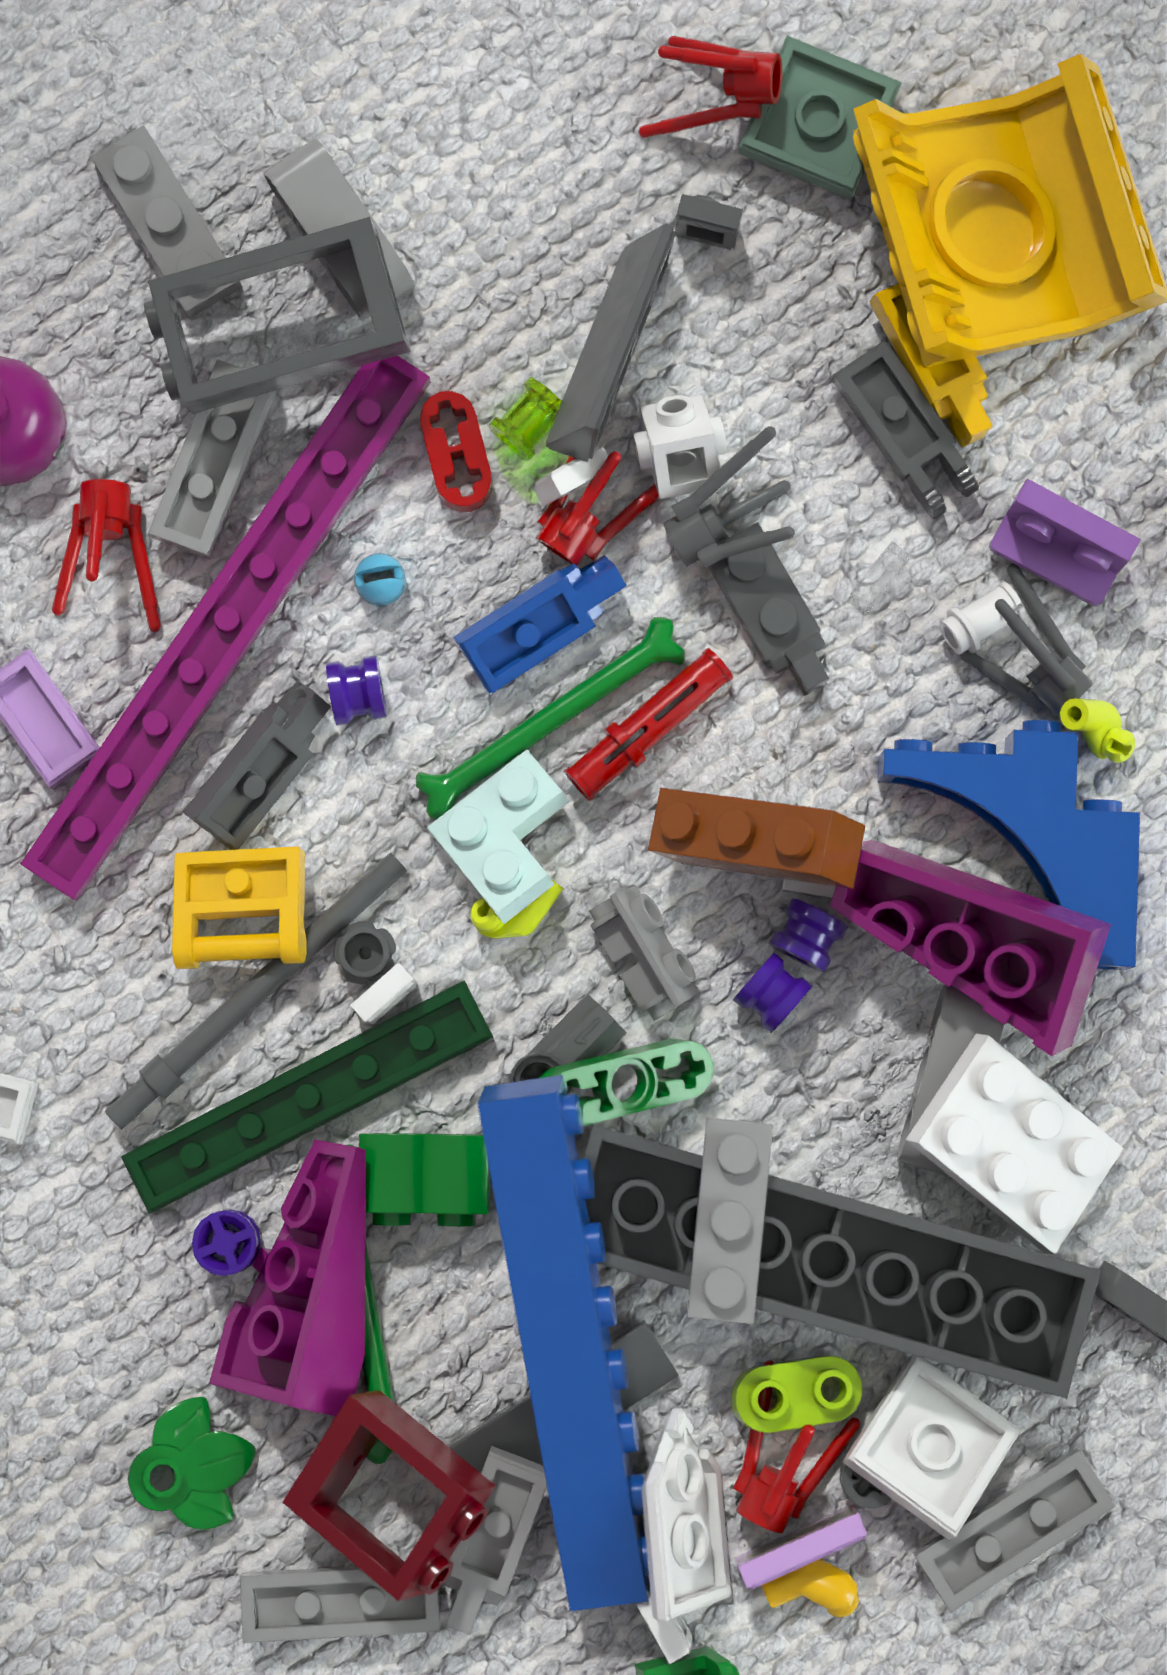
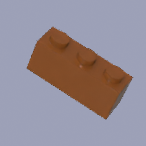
[648,788,866,889]

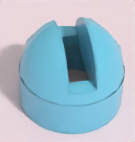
[354,553,406,606]

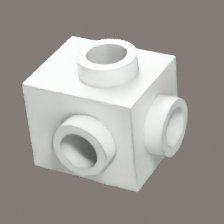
[633,394,727,499]

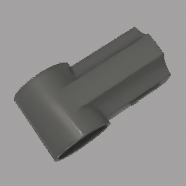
[509,993,627,1093]

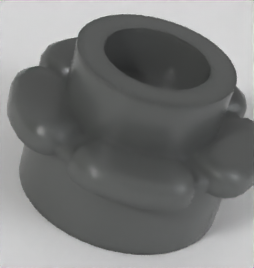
[333,921,396,985]

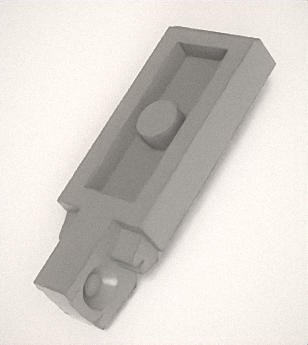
[443,1446,547,1635]

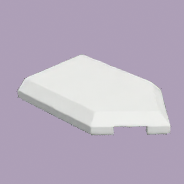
[641,1408,732,1621]

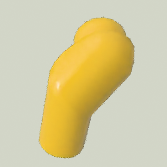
[761,1559,859,1618]

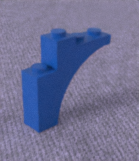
[877,720,1140,971]

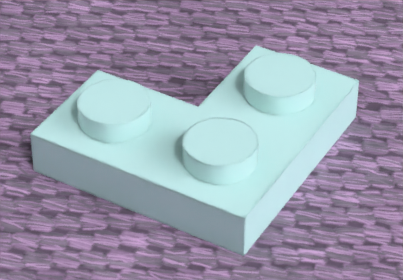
[427,749,569,924]

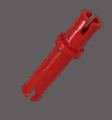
[564,648,734,801]

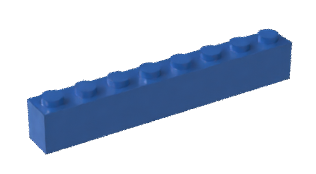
[477,1075,650,1611]

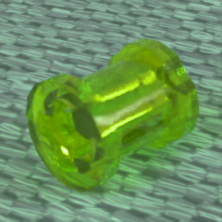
[488,377,562,462]

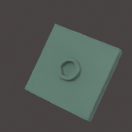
[738,35,902,200]

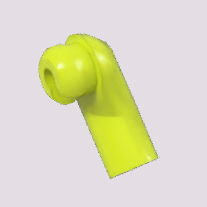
[1060,698,1136,763]
[470,879,564,939]

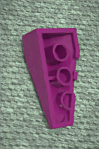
[209,1140,366,1416]

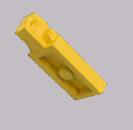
[869,284,993,448]

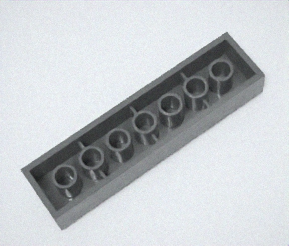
[583,1124,1101,1399]

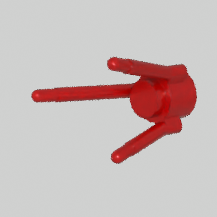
[639,36,782,138]
[536,451,659,566]
[52,479,161,632]
[733,1360,861,1534]

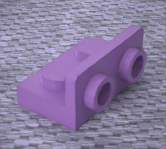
[989,478,1141,607]

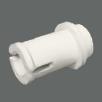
[940,582,1025,654]

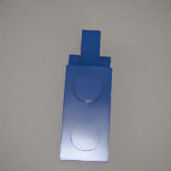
[453,555,627,694]

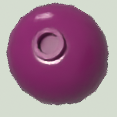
[0,356,67,486]

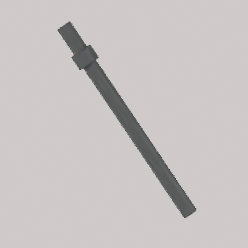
[105,852,407,1130]

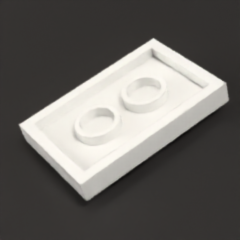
[906,1034,1124,1255]

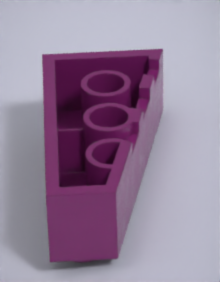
[830,839,1111,1057]

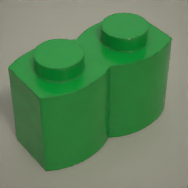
[359,1133,491,1227]

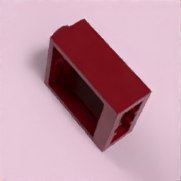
[282,1390,496,1602]

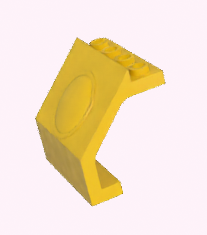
[853,53,1167,367]

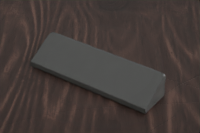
[546,224,676,462]
[446,1320,679,1496]

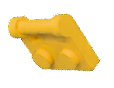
[172,846,307,969]

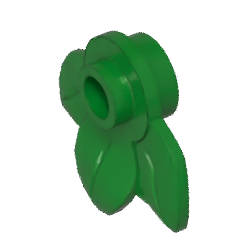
[127,1397,256,1530]

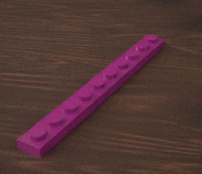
[20,355,431,901]

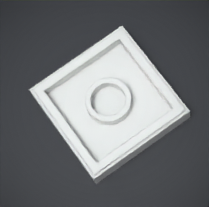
[842,1355,1021,1540]

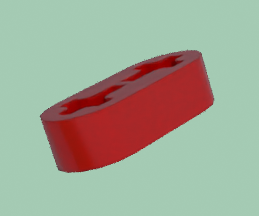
[420,391,492,512]

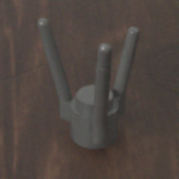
[663,426,795,568]
[960,563,1093,717]

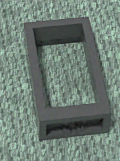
[144,217,411,414]

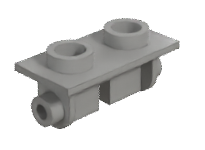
[589,885,700,1021]

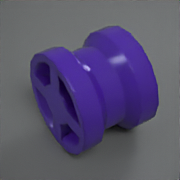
[326,655,387,726]
[768,898,848,973]
[732,952,813,1033]
[192,1209,263,1276]

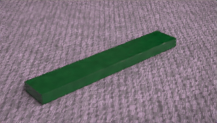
[121,980,494,1214]

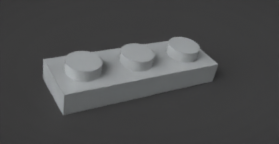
[90,125,242,319]
[148,359,277,560]
[686,1117,773,1325]
[913,1448,1116,1613]
[240,1566,441,1643]

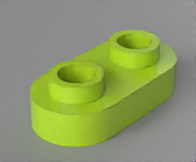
[731,1355,862,1433]

